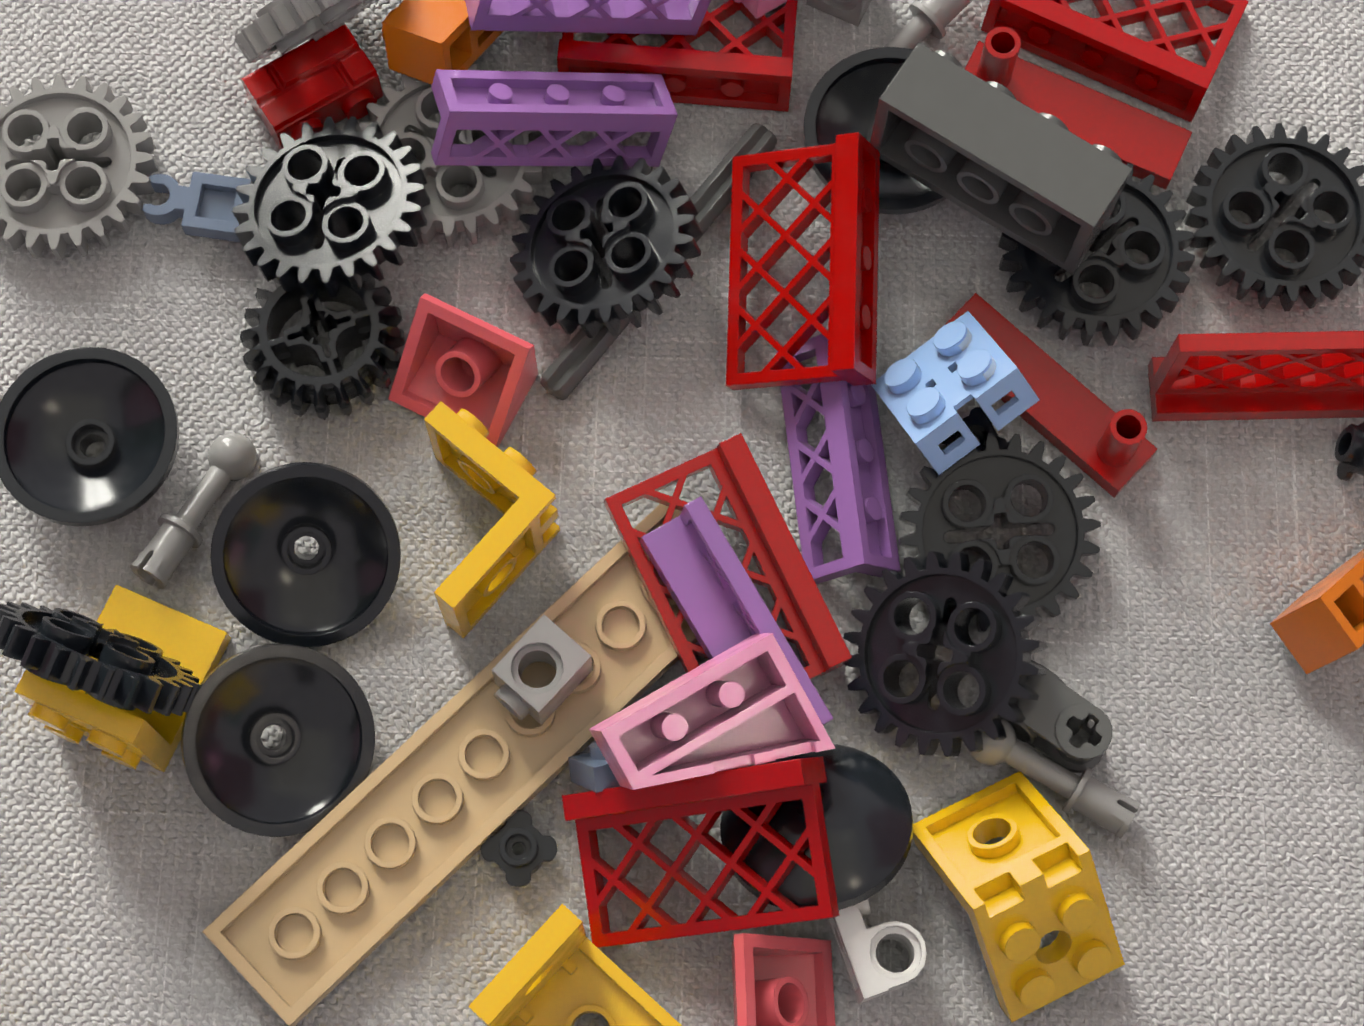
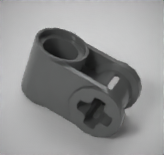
[1007,660,1112,773]

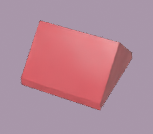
[388,293,538,447]
[731,933,836,1026]

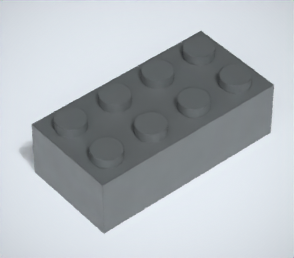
[870,42,1132,274]

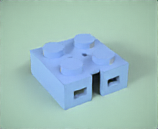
[871,311,1040,475]

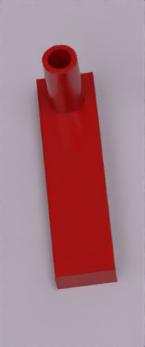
[965,27,1192,190]
[945,293,1158,498]

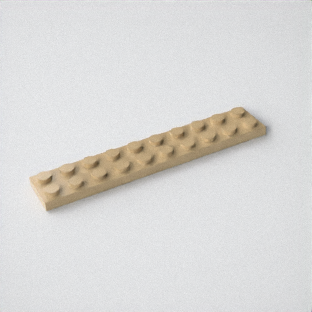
[202,504,698,1026]

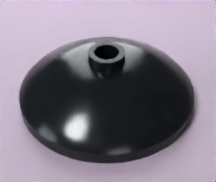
[803,47,946,215]
[0,347,179,527]
[210,462,401,648]
[181,644,375,837]
[720,744,913,910]

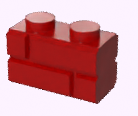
[241,24,383,150]

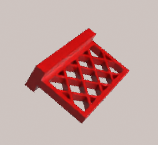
[557,0,798,112]
[981,0,1249,122]
[726,132,880,390]
[1148,331,1364,422]
[603,433,852,680]
[562,756,840,948]

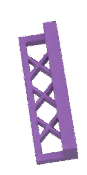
[465,0,711,35]
[431,69,678,167]
[776,334,901,584]
[640,496,833,726]

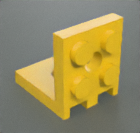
[424,401,560,639]
[14,585,231,772]
[913,771,1125,1023]
[468,904,682,1026]

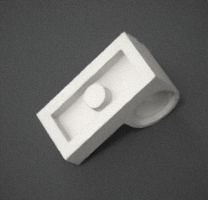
[828,899,927,1005]

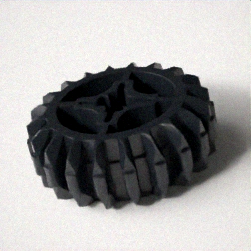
[240,273,406,420]

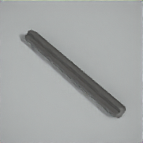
[541,123,777,400]

